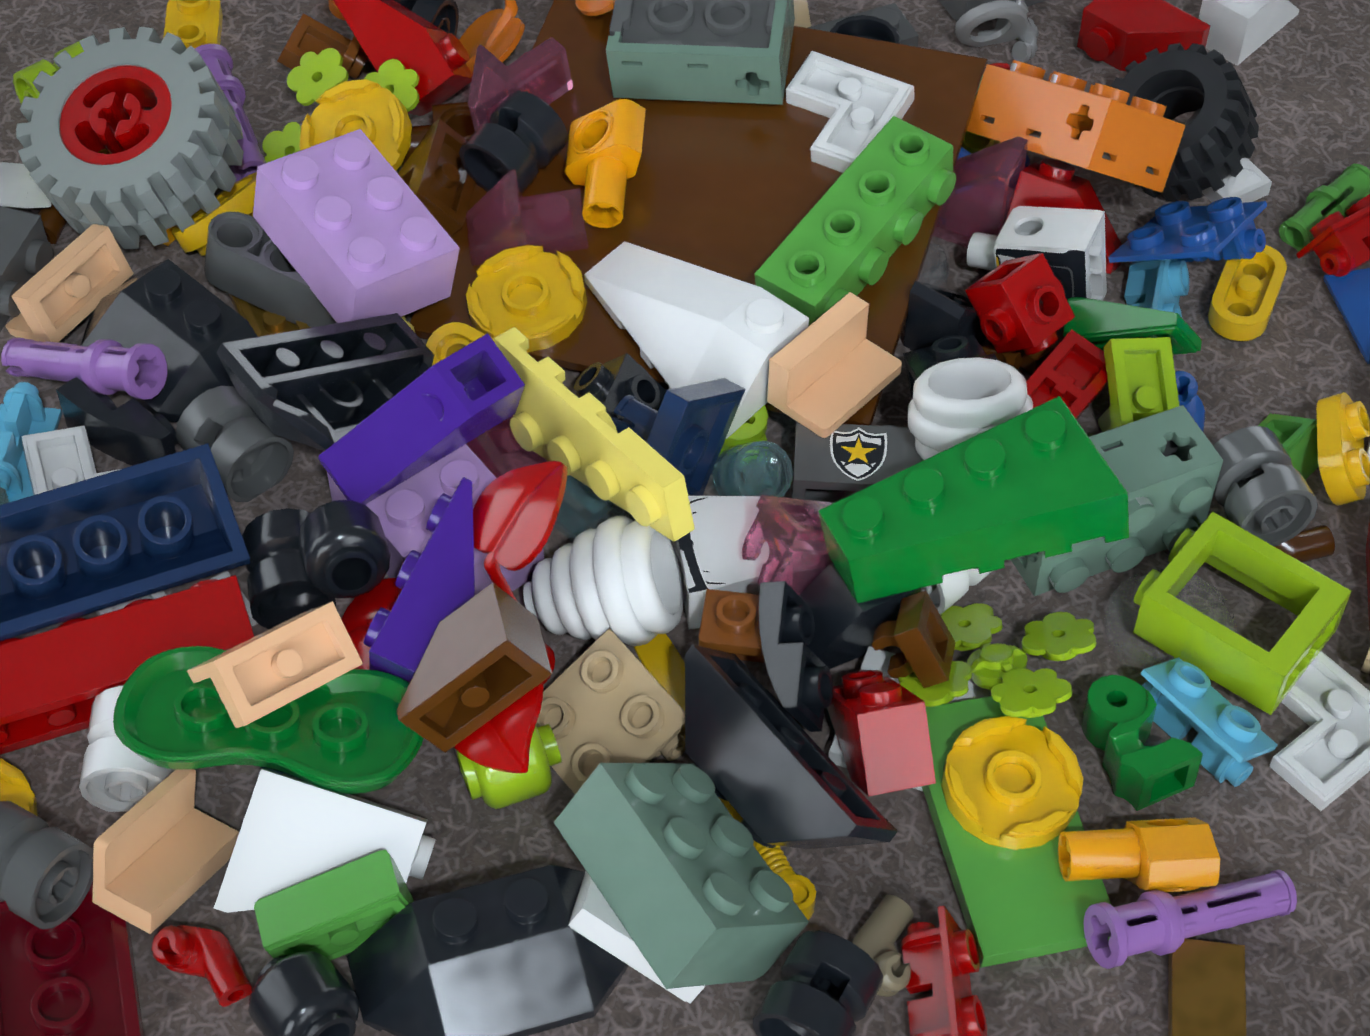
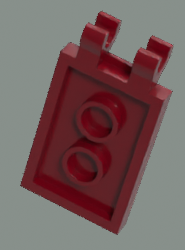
[0,882,144,1036]

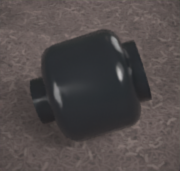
[298,500,391,599]
[248,951,360,1036]

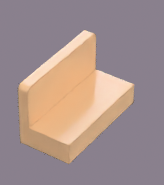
[6,224,134,342]
[767,292,902,438]
[187,601,363,728]
[93,769,239,934]

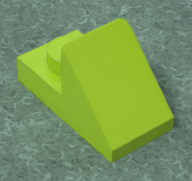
[1098,337,1180,432]

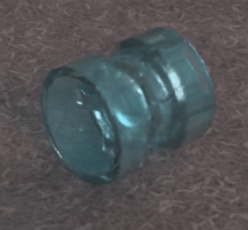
[712,441,793,501]

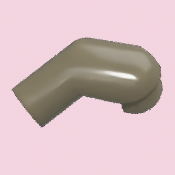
[852,895,914,997]

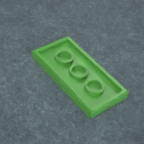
[922,696,1111,968]

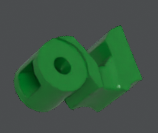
[1082,675,1203,811]

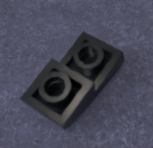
[56,377,179,466]
[759,581,833,732]

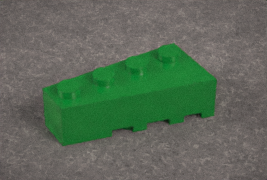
[818,396,1129,603]

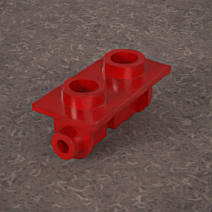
[1296,194,1370,277]
[901,906,987,1036]

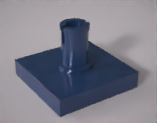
[611,378,745,496]

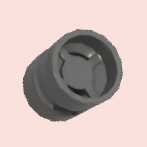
[176,386,294,502]
[1213,426,1318,546]
[0,801,94,930]

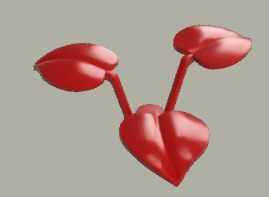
[341,461,568,774]

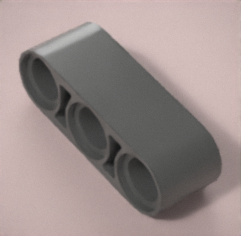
[204,212,337,328]

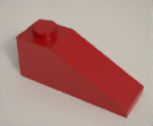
[333,0,475,116]

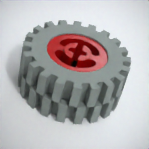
[16,27,244,249]

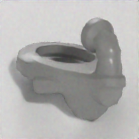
[955,0,1039,63]

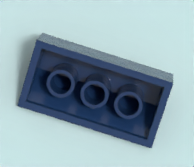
[0,443,250,641]

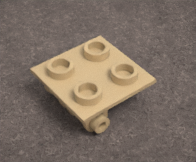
[536,628,685,794]

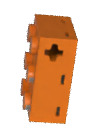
[967,60,1186,193]

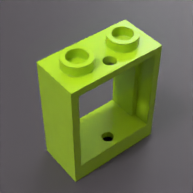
[1133,512,1352,715]

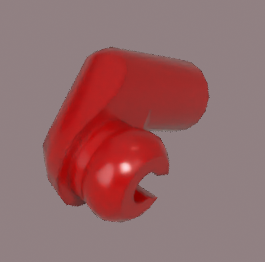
[151,925,253,1007]

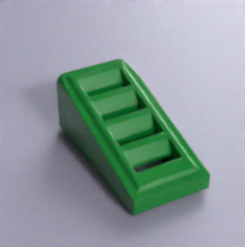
[1063,297,1202,355]

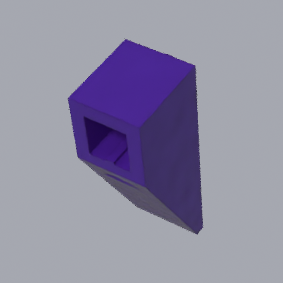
[318,333,525,505]
[364,477,475,683]

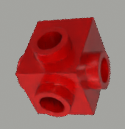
[965,253,1075,355]

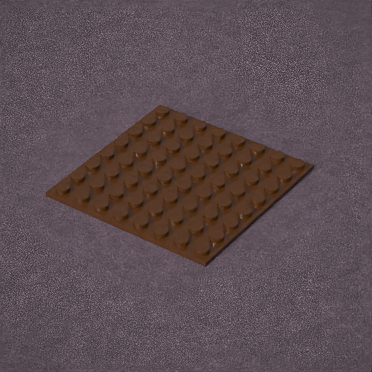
[410,0,988,425]

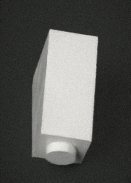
[214,768,436,913]

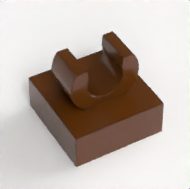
[872,590,956,688]

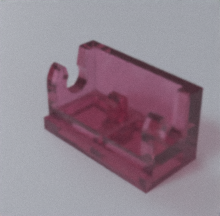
[742,495,834,595]

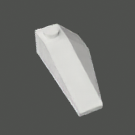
[584,241,809,439]

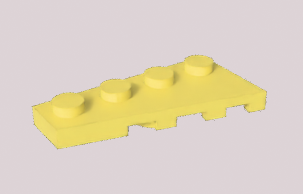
[494,327,695,542]

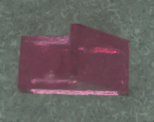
[468,37,573,131]
[466,169,589,266]

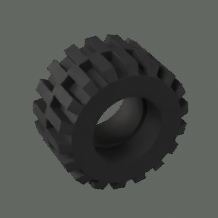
[1110,43,1259,202]

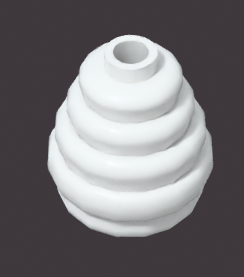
[908,357,1033,460]
[523,516,683,646]

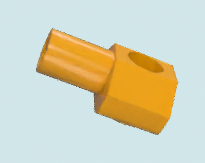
[565,99,646,228]
[1058,817,1220,892]

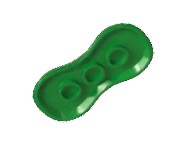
[113,646,424,794]

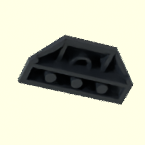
[80,259,258,423]
[217,313,434,451]
[685,644,898,849]
[346,864,629,1036]

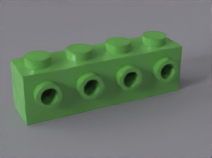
[755,116,956,326]

